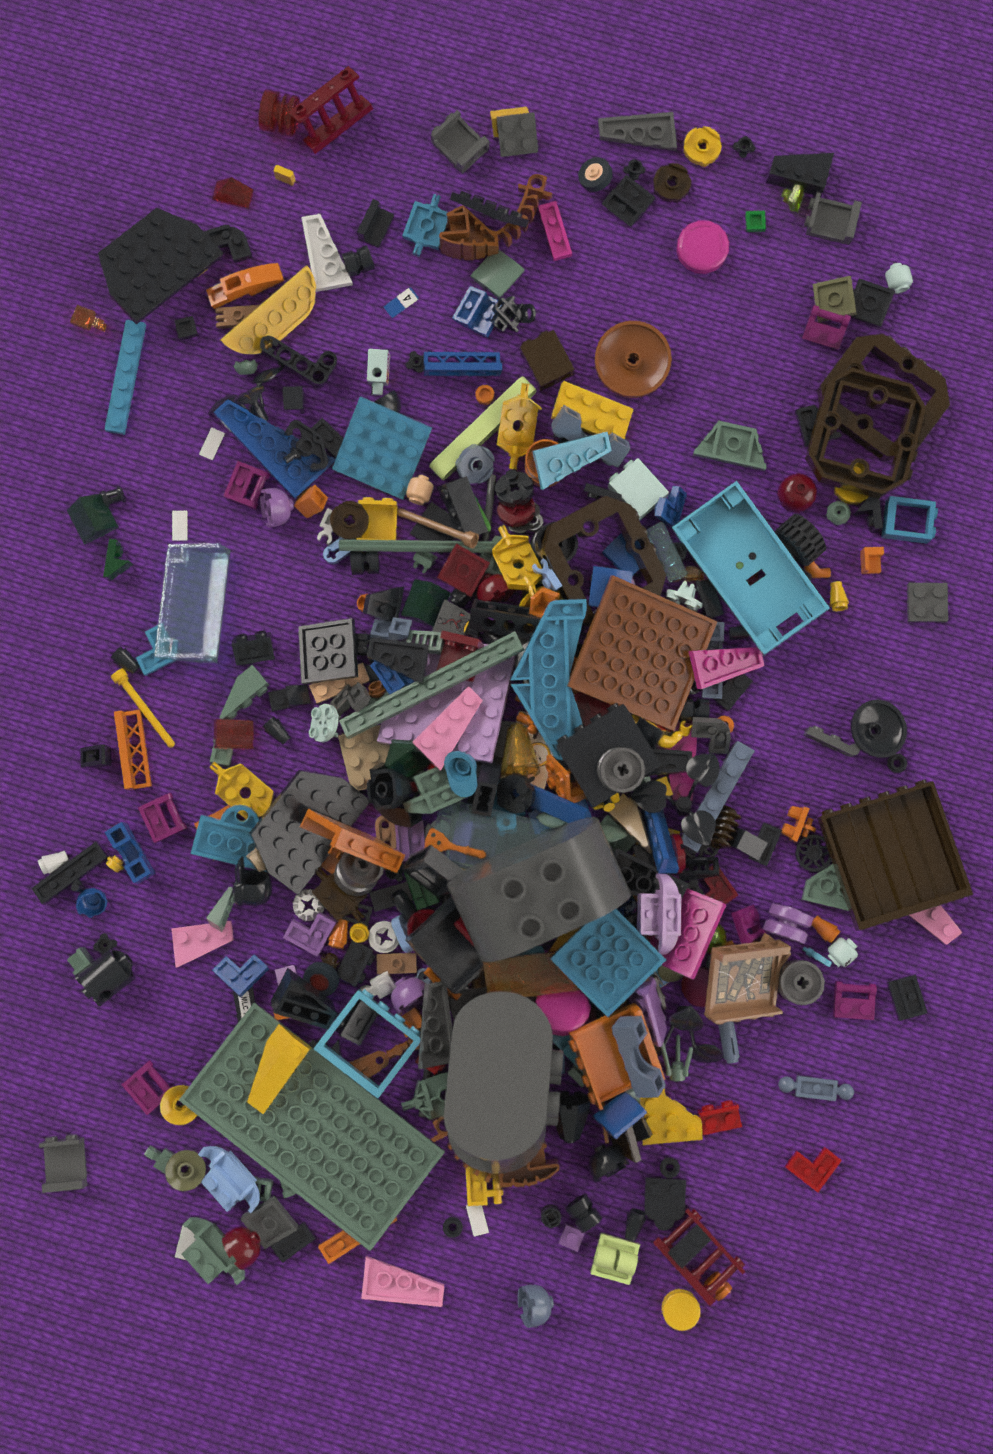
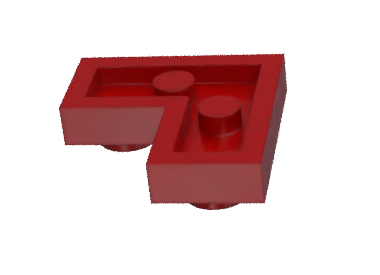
[784,1147,842,1192]

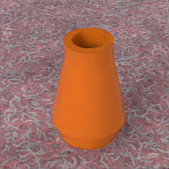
[811,915,841,943]
[328,919,348,949]

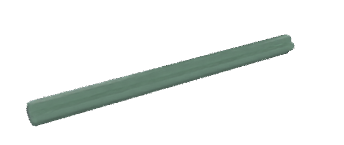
[339,539,494,553]

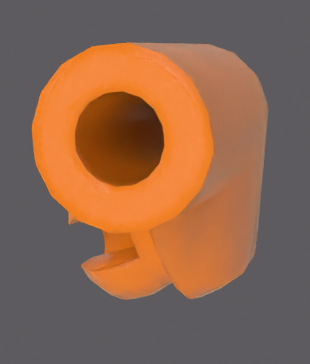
[804,561,831,578]
[516,712,538,735]

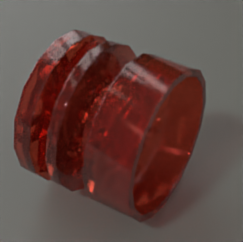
[258,89,300,137]

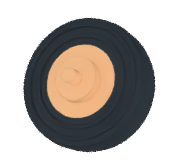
[578,157,613,192]

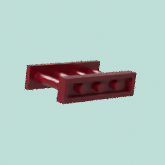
[289,66,373,154]
[653,1208,746,1306]

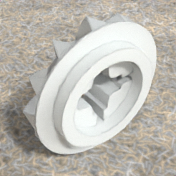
[293,889,324,921]
[368,921,399,953]

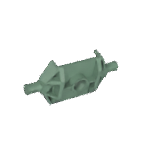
[401,1072,448,1120]

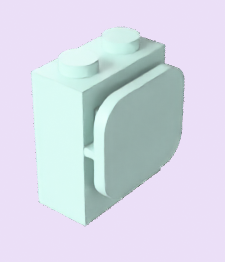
[608,458,669,521]

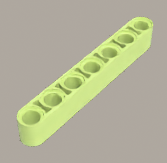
[429,376,537,480]

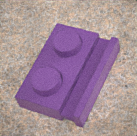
[395,820,425,861]

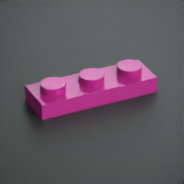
[538,201,572,261]

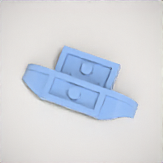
[198,1146,260,1214]

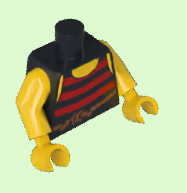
[631,714,692,749]

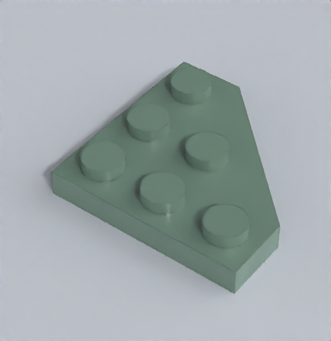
[802,864,849,911]

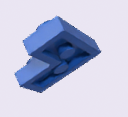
[654,486,687,529]
[212,954,269,998]

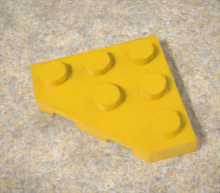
[640,1091,703,1145]

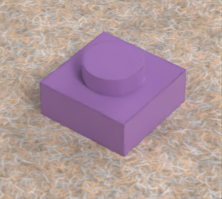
[559,1223,585,1252]

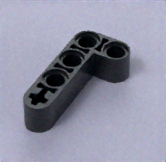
[260,336,337,388]

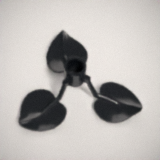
[208,367,283,421]
[631,754,719,846]
[653,1005,724,1063]

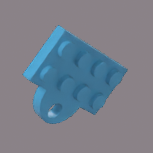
[191,805,267,872]

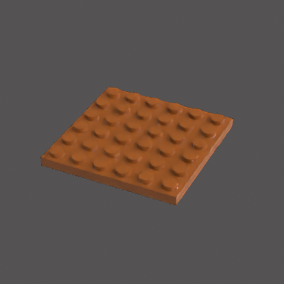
[567,575,718,731]

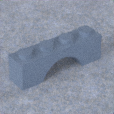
[551,405,630,468]
[612,1016,666,1098]

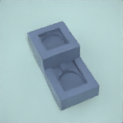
[370,617,412,640]

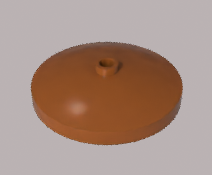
[594,321,672,398]

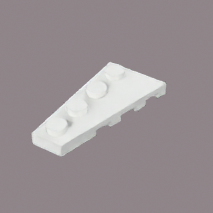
[302,214,353,292]

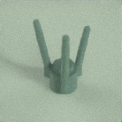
[661,1035,693,1081]

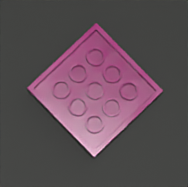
[650,888,726,980]

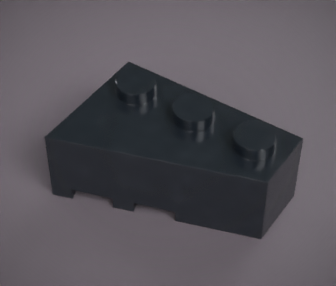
[766,153,834,197]
[436,476,488,535]
[271,968,337,1030]

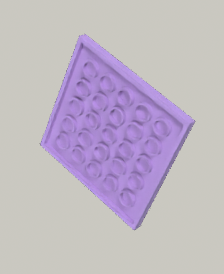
[377,636,517,764]

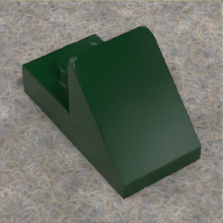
[103,539,133,581]

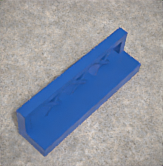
[423,352,502,376]
[641,809,679,874]

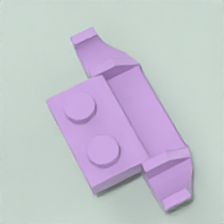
[637,874,681,955]

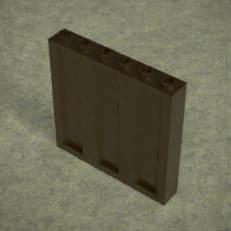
[817,779,973,931]

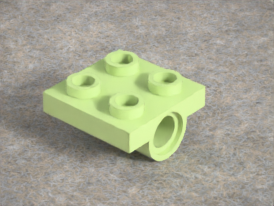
[590,1233,640,1285]

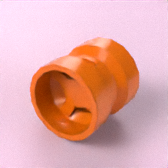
[704,1271,732,1301]

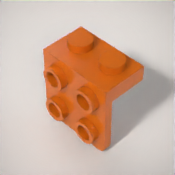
[545,754,587,803]

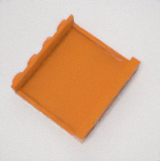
[300,809,405,873]
[569,1003,665,1110]

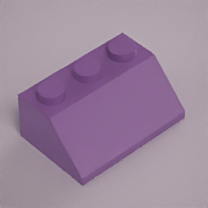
[627,976,667,1047]

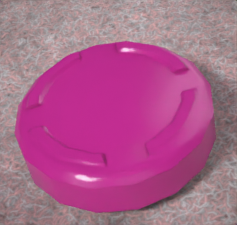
[676,220,729,274]
[535,982,591,1036]

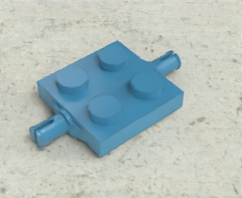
[402,194,448,257]

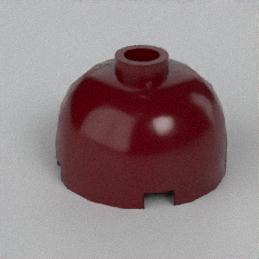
[777,473,817,513]
[477,573,516,603]
[222,1226,261,1270]

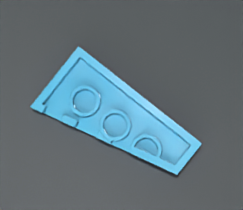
[532,432,612,490]

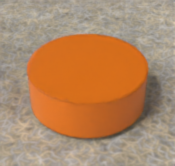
[475,385,494,405]

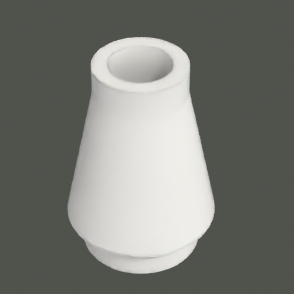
[38,850,69,875]

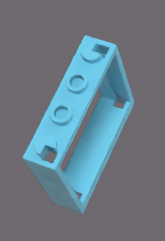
[314,989,421,1099]

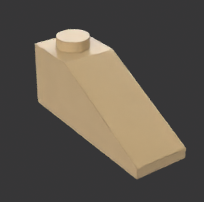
[608,794,652,854]

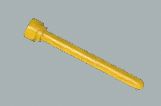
[111,668,175,748]

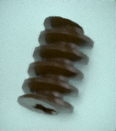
[709,805,742,849]

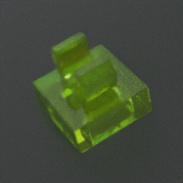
[781,184,804,212]

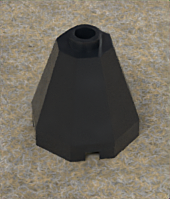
[367,769,417,811]
[556,1091,591,1143]

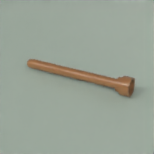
[397,508,479,548]

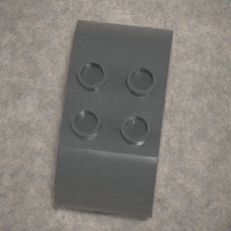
[447,817,631,962]
[444,992,563,1174]

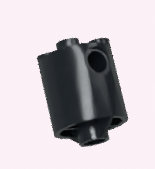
[75,948,135,1007]

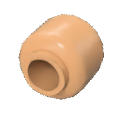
[406,475,433,505]

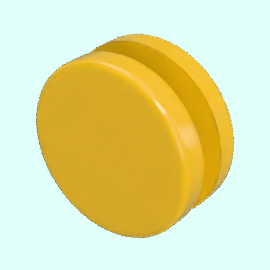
[661,1289,700,1331]

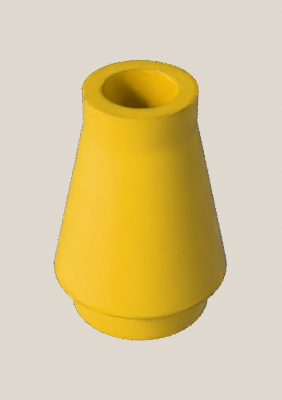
[830,581,849,612]

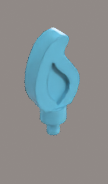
[802,947,832,967]

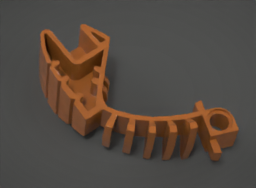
[439,174,552,260]
[431,1115,560,1187]

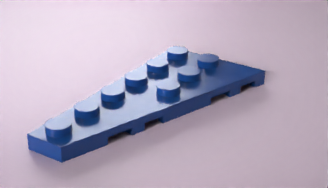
[213,400,336,499]

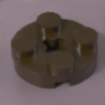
[653,163,691,203]
[330,501,369,540]

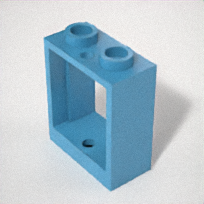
[881,496,938,544]

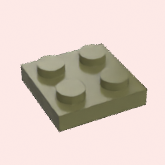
[813,276,857,322]

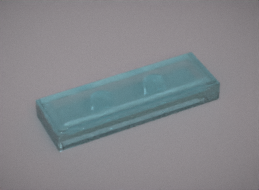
[646,521,688,583]

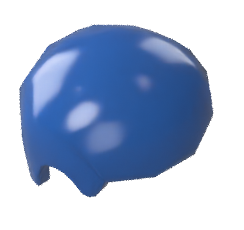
[76,888,108,918]

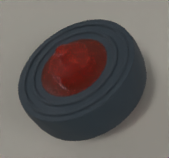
[303,962,339,996]

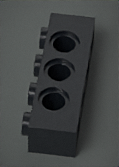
[469,599,541,639]

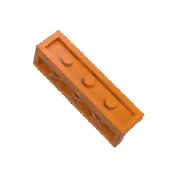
[114,710,152,790]

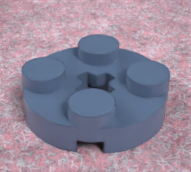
[455,444,495,484]

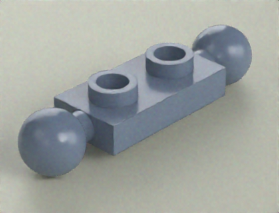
[778,1075,854,1101]

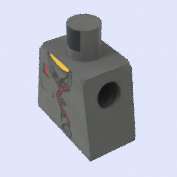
[432,600,480,638]

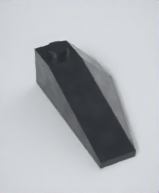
[614,848,689,899]

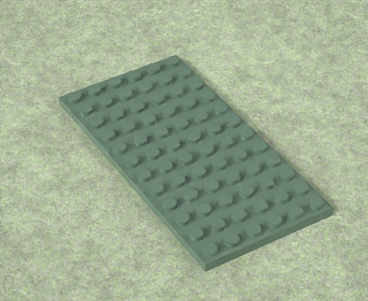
[179,1002,445,1251]

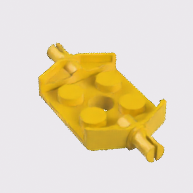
[497,383,542,469]
[492,525,542,596]
[209,762,274,819]

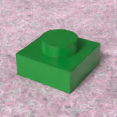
[745,210,766,233]

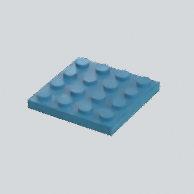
[332,397,433,500]
[550,909,666,1017]

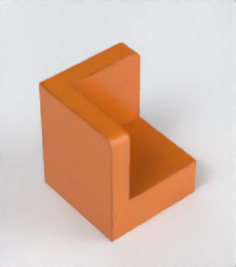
[294,485,328,518]
[860,547,884,574]
[529,587,560,618]
[402,1007,422,1037]

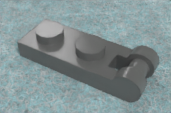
[803,726,860,757]

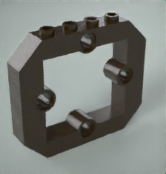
[817,334,950,462]
[805,368,927,499]
[539,496,666,627]

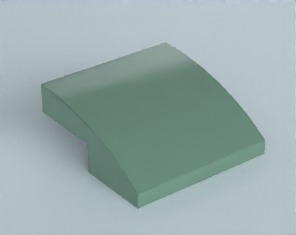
[470,250,525,299]

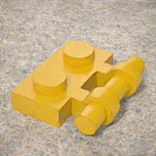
[466,1166,503,1206]

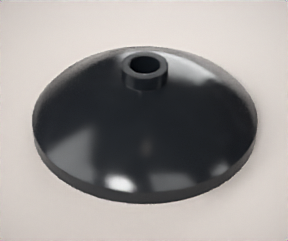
[851,700,907,758]

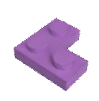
[283,912,336,957]

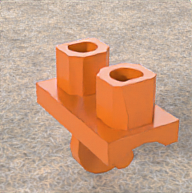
[781,806,816,842]

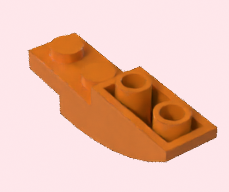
[206,263,285,309]

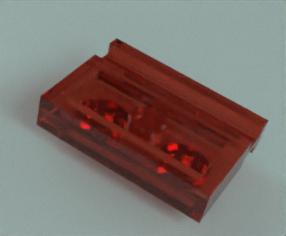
[214,719,254,750]

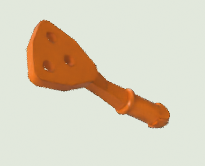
[424,828,486,859]

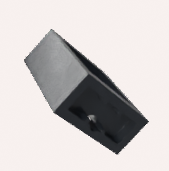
[402,845,464,898]

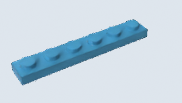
[104,320,146,435]

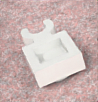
[317,508,333,545]
[360,971,396,999]

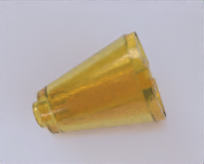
[501,723,540,778]

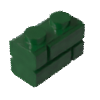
[404,873,442,910]

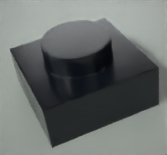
[174,316,199,341]

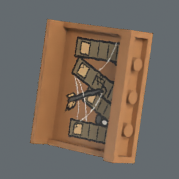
[705,939,791,1025]

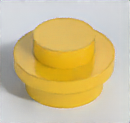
[106,855,125,873]
[349,923,369,943]

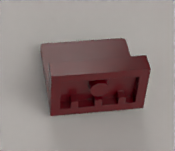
[436,630,484,682]

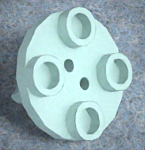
[666,581,703,612]
[309,704,341,743]

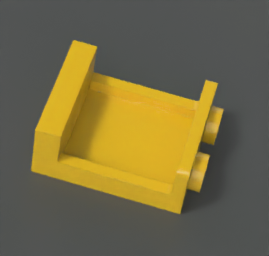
[356,497,398,540]

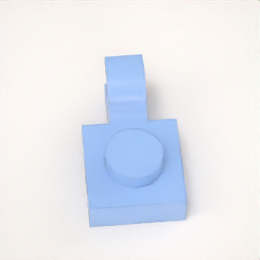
[532,558,562,592]

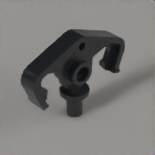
[283,420,328,472]

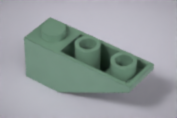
[219,665,269,722]

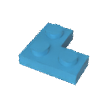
[136,623,180,676]

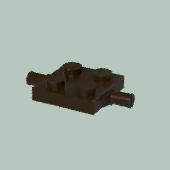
[311,867,368,923]

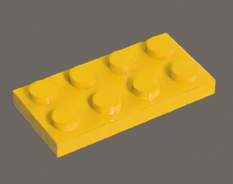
[551,381,633,439]

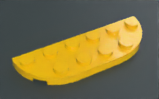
[220,265,316,354]

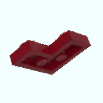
[703,864,738,904]

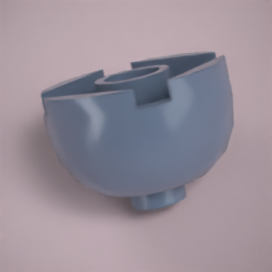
[518,1285,554,1328]

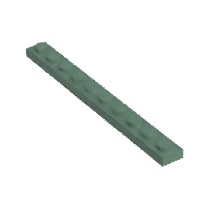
[339,631,524,739]

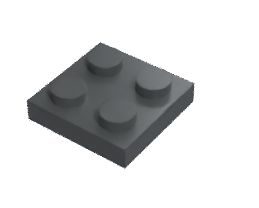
[496,112,538,157]
[907,583,948,622]
[241,1196,298,1249]

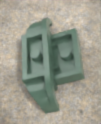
[403,765,478,814]
[181,1217,245,1285]

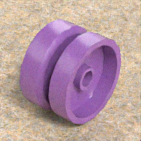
[763,903,814,944]

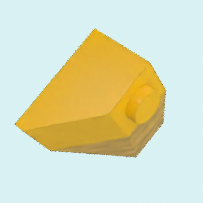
[247,1023,312,1114]

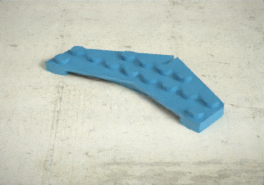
[510,599,587,760]

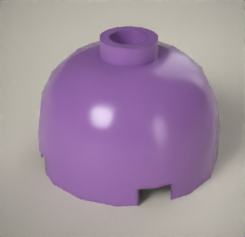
[260,488,294,528]
[391,977,426,1015]

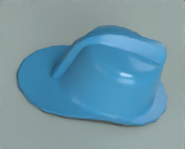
[444,751,477,797]

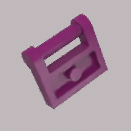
[802,305,851,349]
[223,461,271,510]
[138,793,187,843]
[731,904,767,944]
[833,981,877,1020]
[122,1060,173,1115]

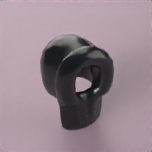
[233,856,272,906]

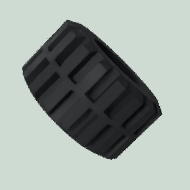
[775,514,826,566]

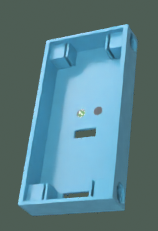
[672,481,829,656]

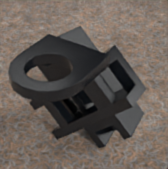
[490,296,536,332]

